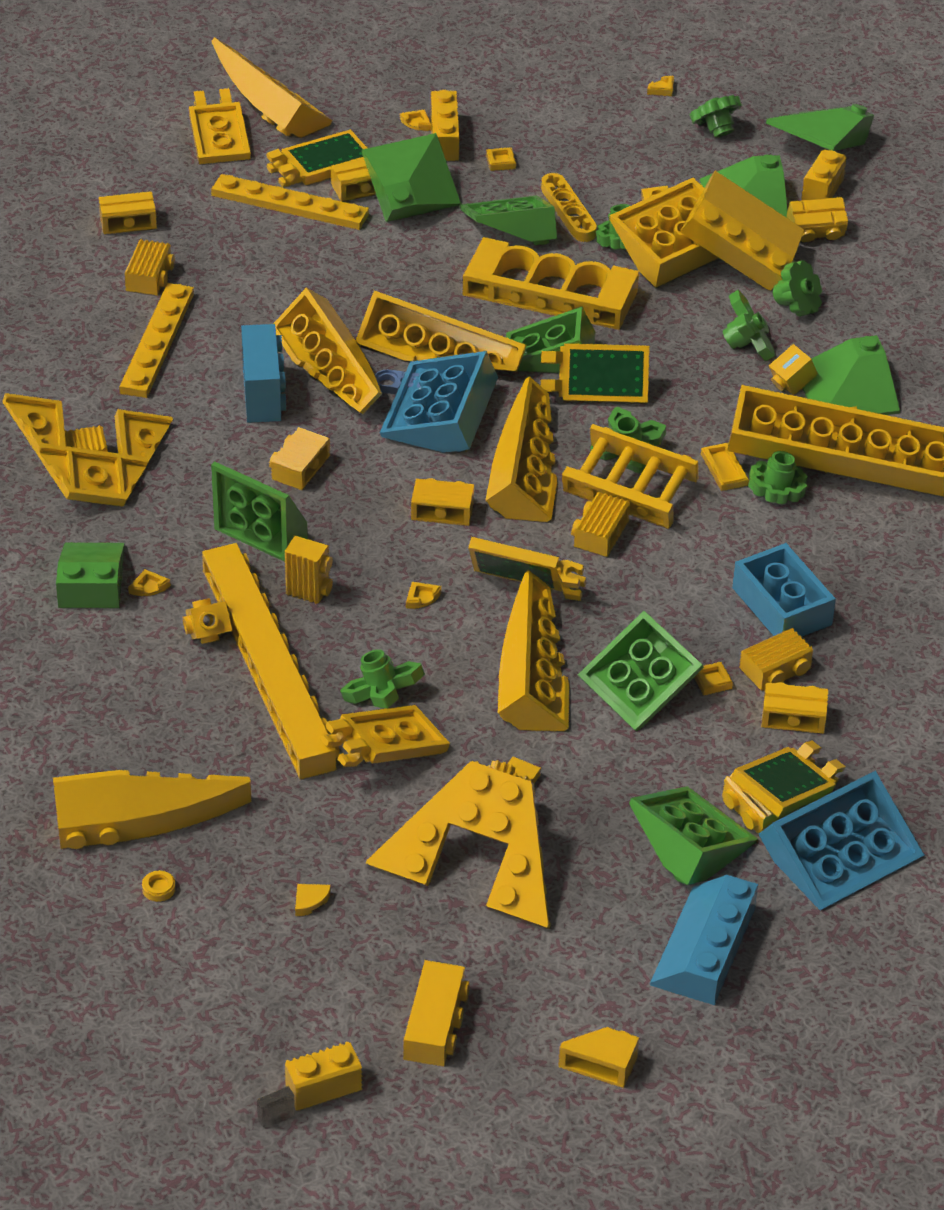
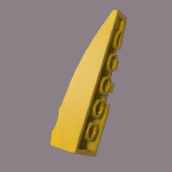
[211,37,333,138]
[273,288,382,414]
[355,290,527,372]
[485,376,557,522]
[498,570,569,731]
[53,770,252,849]

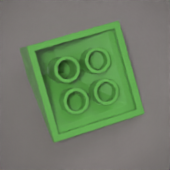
[766,104,874,151]
[362,133,461,222]
[700,154,787,218]
[460,195,557,245]
[802,335,900,415]
[211,462,308,562]
[578,611,704,731]
[629,786,758,885]

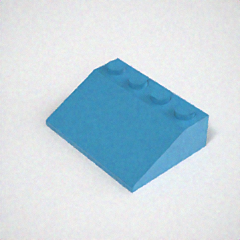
[380,351,498,453]
[758,770,924,910]

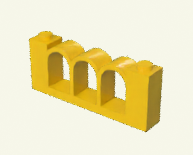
[463,237,639,330]

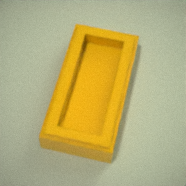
[701,443,749,491]

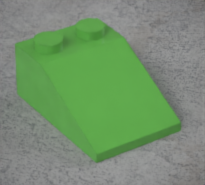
[506,307,596,373]
[56,542,125,608]

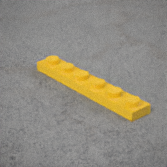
[211,174,369,230]
[119,283,194,398]

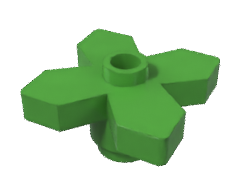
[723,290,775,361]
[590,407,666,473]
[340,650,425,709]

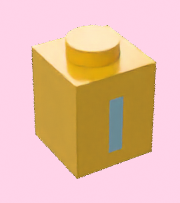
[769,344,818,395]

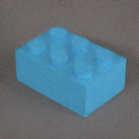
[241,324,286,423]
[732,543,836,637]

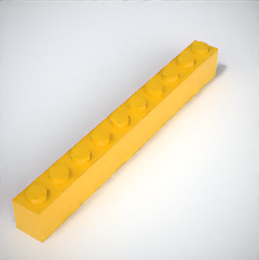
[202,543,340,780]

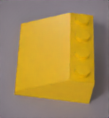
[680,171,804,290]
[609,178,719,288]

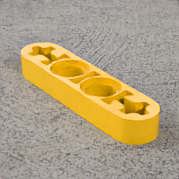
[541,173,597,242]

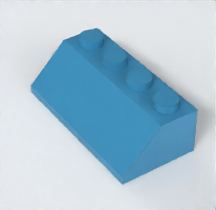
[650,875,758,1005]

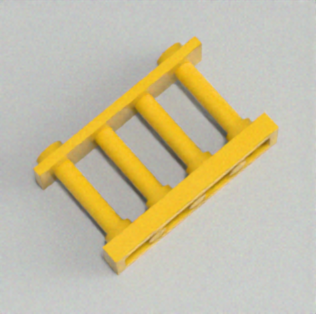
[562,424,699,529]

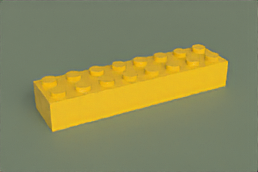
[727,385,944,497]

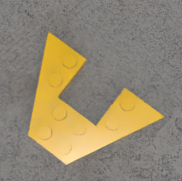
[2,393,173,506]
[366,761,551,929]

